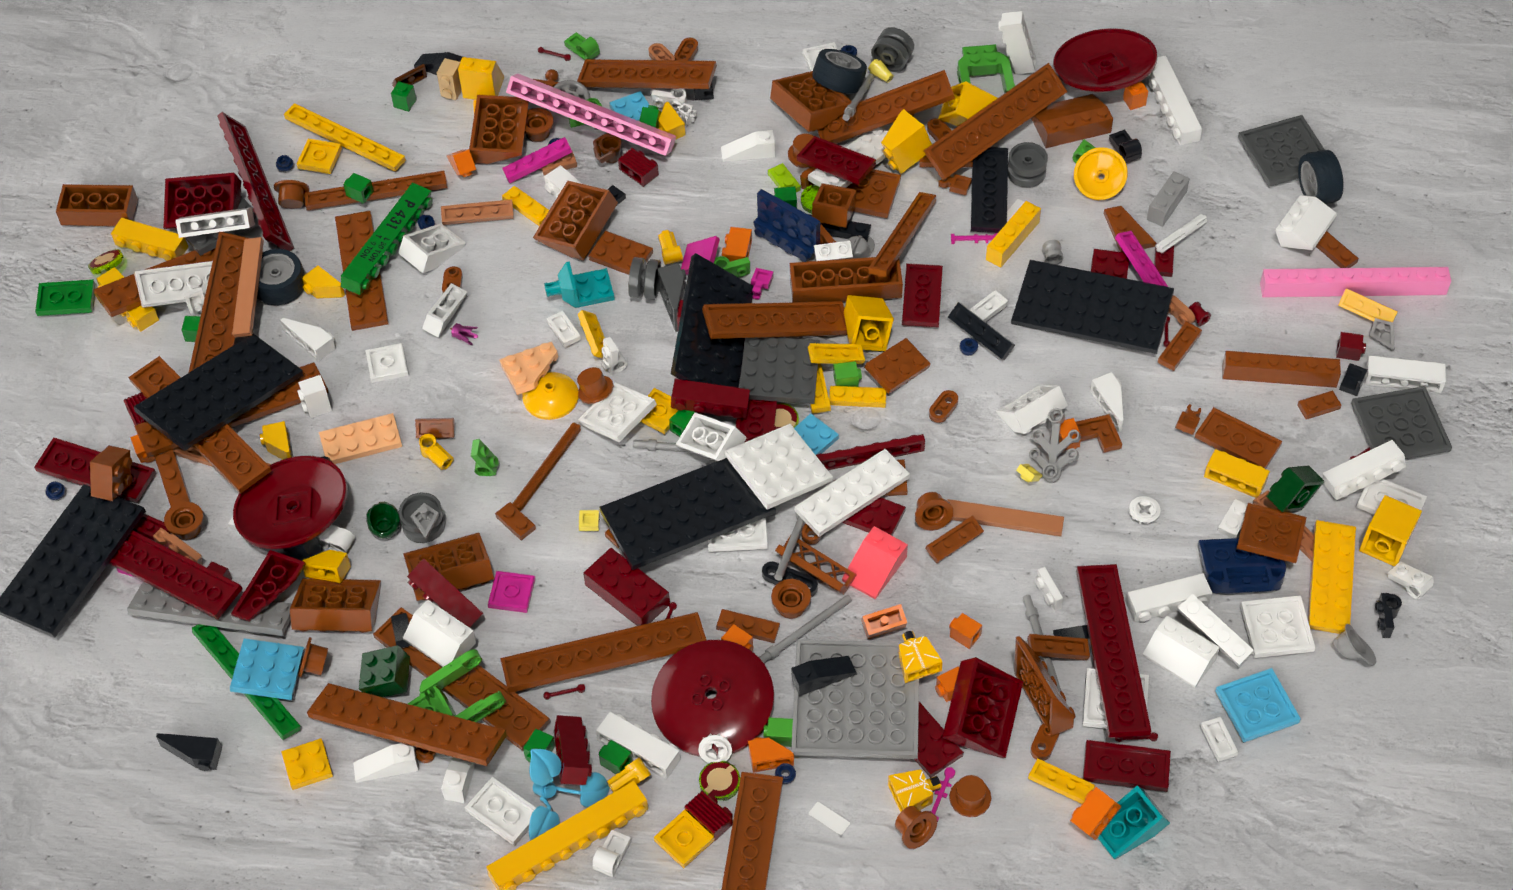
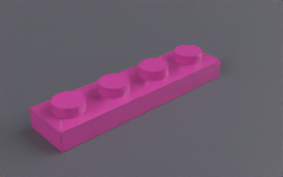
[502,137,572,183]
[1115,231,1168,287]

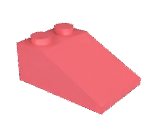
[842,526,908,599]

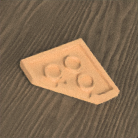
[499,342,558,395]

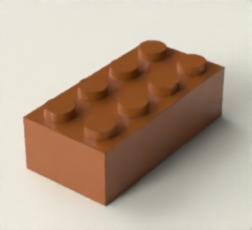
[56,184,138,226]

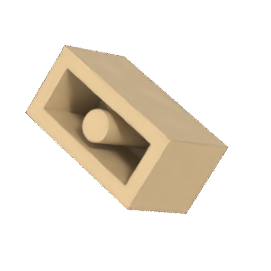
[437,58,462,100]

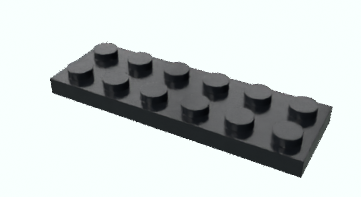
[970,147,1008,233]

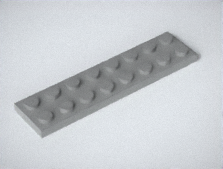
[127,583,291,636]

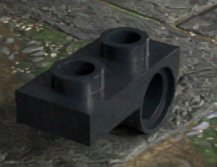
[1109,129,1142,163]
[1375,593,1402,638]

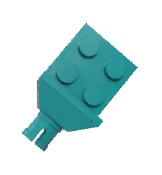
[544,261,615,308]

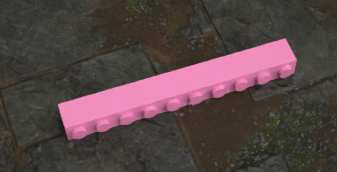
[506,73,677,156]
[1260,267,1451,297]

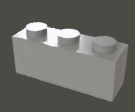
[1147,171,1190,227]

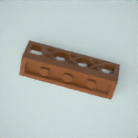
[775,535,857,595]

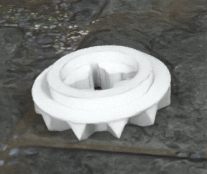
[1129,496,1161,524]
[698,733,732,764]

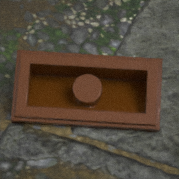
[392,64,427,87]

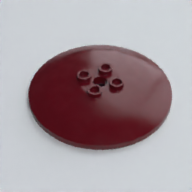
[1053,28,1157,92]
[233,456,348,549]
[651,640,775,757]

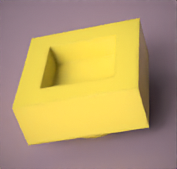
[1016,464,1043,482]
[579,510,599,531]

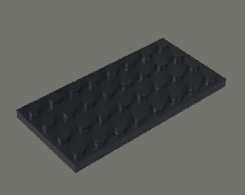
[670,253,754,388]
[1011,260,1174,354]
[134,333,303,451]
[599,458,776,570]
[0,484,146,638]

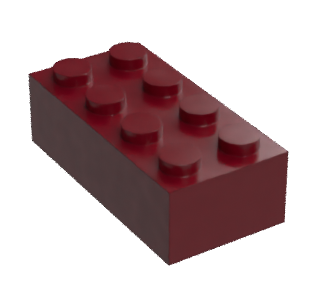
[583,548,670,626]

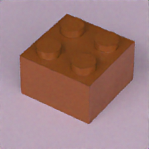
[812,183,856,227]
[90,445,132,501]

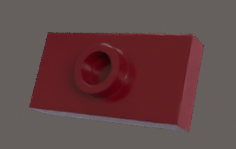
[1154,243,1174,277]

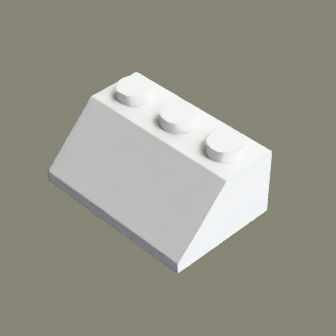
[1275,195,1337,250]
[996,384,1068,434]
[676,413,747,461]
[403,600,476,667]
[1142,616,1220,688]

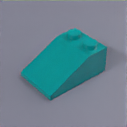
[1098,785,1170,859]

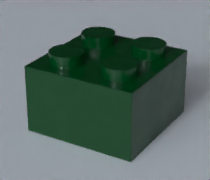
[1266,465,1325,512]
[359,645,410,697]

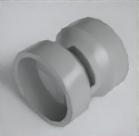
[1043,240,1063,265]

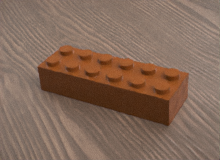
[790,257,903,302]

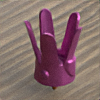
[450,323,478,345]

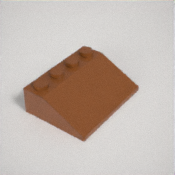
[770,71,852,132]
[1031,94,1113,148]
[469,95,529,164]
[533,181,618,260]
[403,533,494,601]
[290,578,381,633]
[1015,636,1076,736]

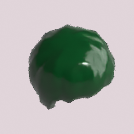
[366,501,400,539]

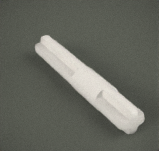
[1156,214,1207,253]

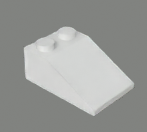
[398,223,466,273]

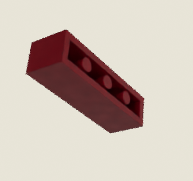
[671,379,750,419]
[407,558,483,628]
[553,715,592,785]

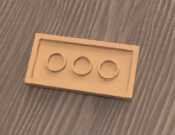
[319,413,402,464]

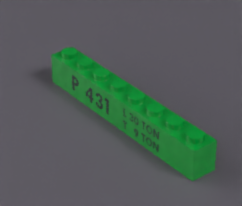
[341,182,432,295]

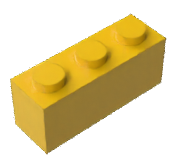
[1204,449,1270,498]

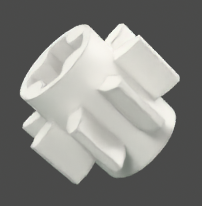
[676,104,697,125]

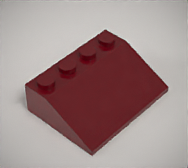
[163,172,241,229]
[942,657,1023,758]

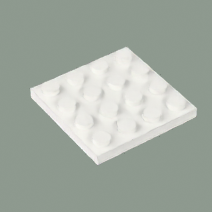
[725,424,833,510]

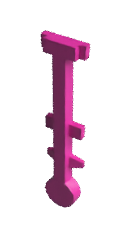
[951,233,998,244]
[931,767,955,821]

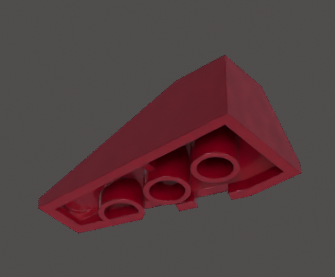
[231,550,306,622]

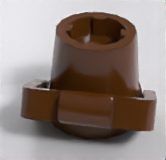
[593,133,622,163]

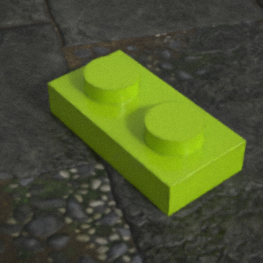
[768,163,801,192]

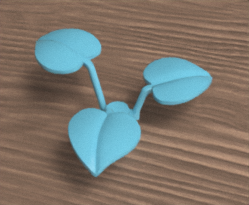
[529,749,609,841]

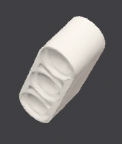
[316,524,355,553]

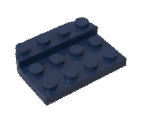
[753,189,820,262]
[1198,538,1286,594]

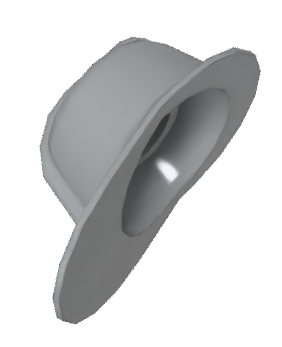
[847,235,875,259]
[1333,624,1377,665]

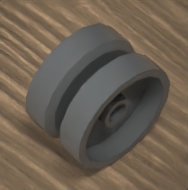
[871,27,915,71]
[1008,142,1048,188]
[628,257,661,300]
[398,492,445,543]

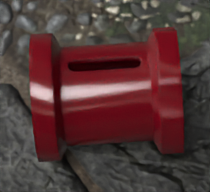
[1189,301,1211,326]

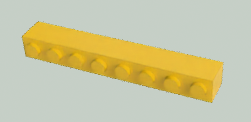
[486,781,648,890]

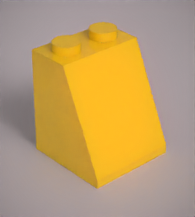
[458,57,504,100]
[938,81,997,126]
[881,109,932,174]
[844,295,894,351]
[1359,495,1422,567]

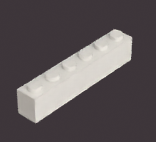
[1147,56,1202,145]

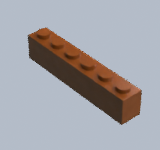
[1222,351,1341,388]

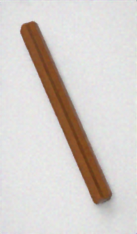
[512,422,581,511]

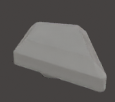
[1370,318,1395,351]
[411,503,439,538]

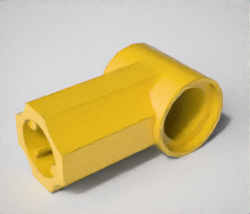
[658,230,683,265]
[419,434,454,470]
[607,757,651,792]

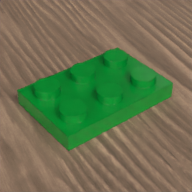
[35,279,95,316]

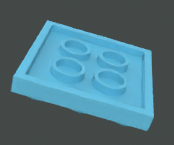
[230,638,304,700]
[1215,668,1301,743]

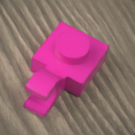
[751,268,774,300]

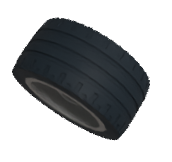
[812,49,867,94]
[1298,150,1344,204]
[257,249,305,306]

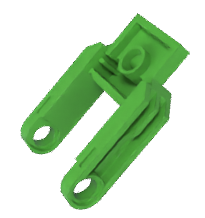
[957,44,1015,93]
[408,649,506,722]

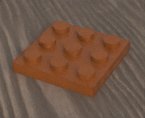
[846,169,901,218]
[1237,503,1307,563]

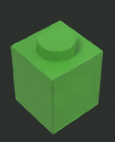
[833,361,862,387]
[764,717,793,747]

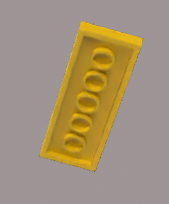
[1308,520,1356,634]

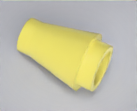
[868,59,894,83]

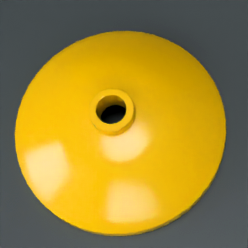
[1074,147,1128,200]
[522,372,579,420]

